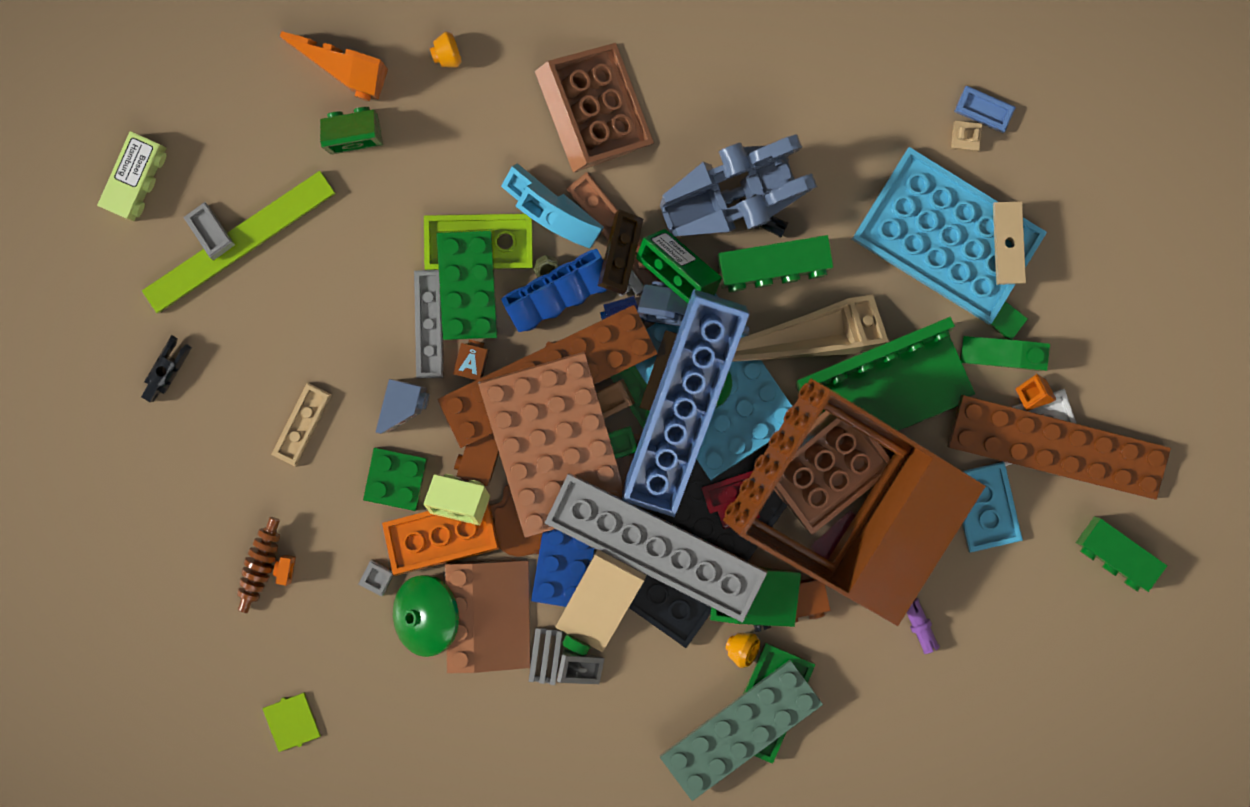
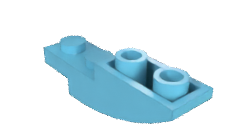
[501,163,604,249]

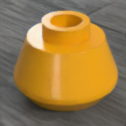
[429,31,462,68]
[726,633,760,668]

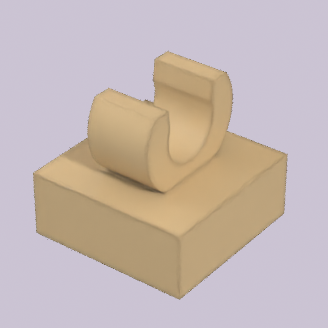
[950,121,982,152]

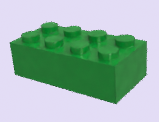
[717,235,833,293]

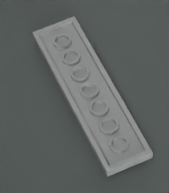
[545,473,768,622]

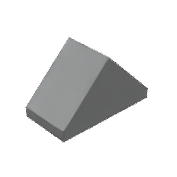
[557,649,605,685]

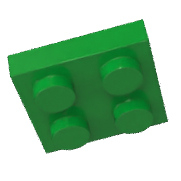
[363,447,428,511]

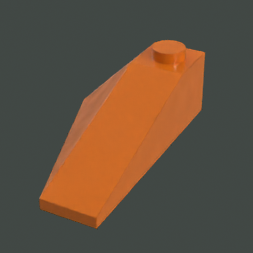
[280,31,388,102]

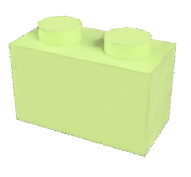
[423,474,490,526]

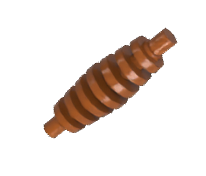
[237,517,280,613]

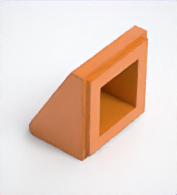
[1015,374,1056,411]

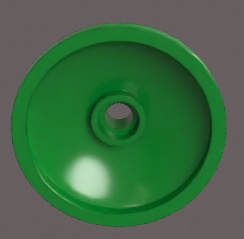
[393,575,459,657]

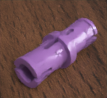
[907,598,940,654]

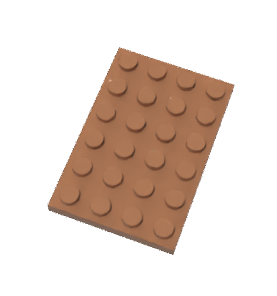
[478,352,623,538]

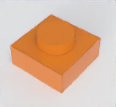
[273,555,296,586]

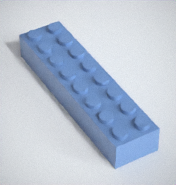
[622,289,749,517]

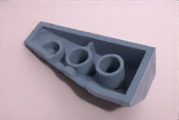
[638,282,750,336]

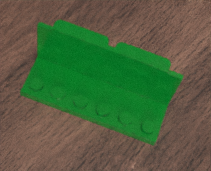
[795,316,975,431]

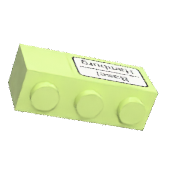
[97,131,167,221]

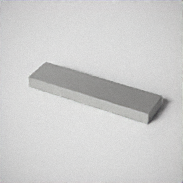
[414,270,444,378]

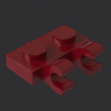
[701,471,760,529]

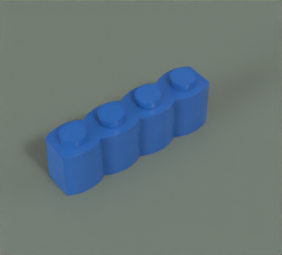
[501,249,608,332]

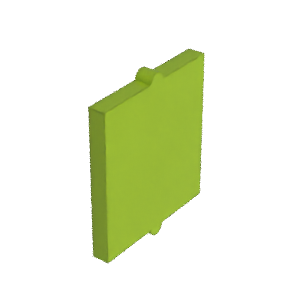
[262,692,321,752]

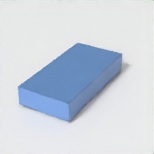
[954,86,1016,133]

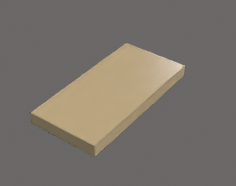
[555,550,647,652]

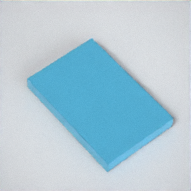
[962,462,1023,553]

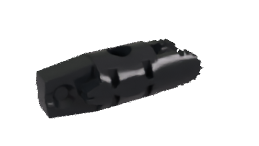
[141,335,192,403]

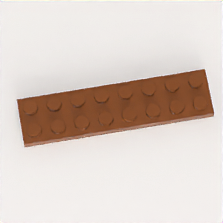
[437,305,658,448]
[947,394,1171,500]

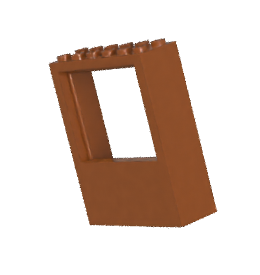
[723,379,986,626]

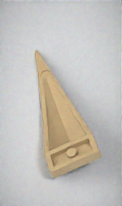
[732,295,889,362]

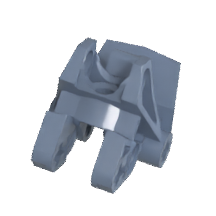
[660,134,817,236]

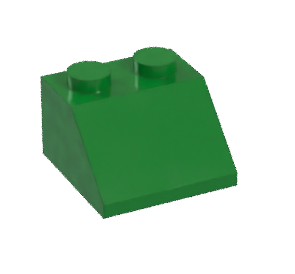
[320,107,383,155]

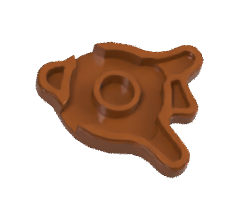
[490,484,542,557]

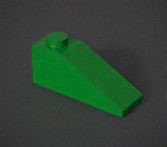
[960,336,1050,371]

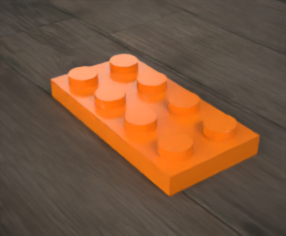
[382,502,499,576]

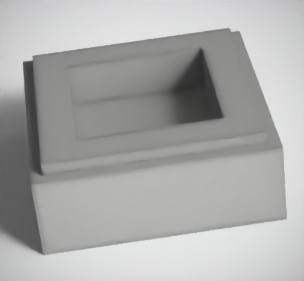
[358,560,394,596]

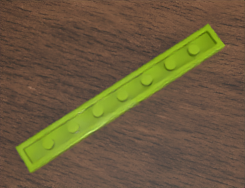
[142,171,336,313]

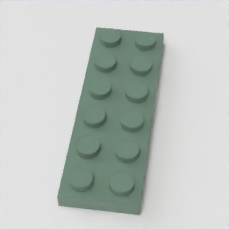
[660,660,823,801]

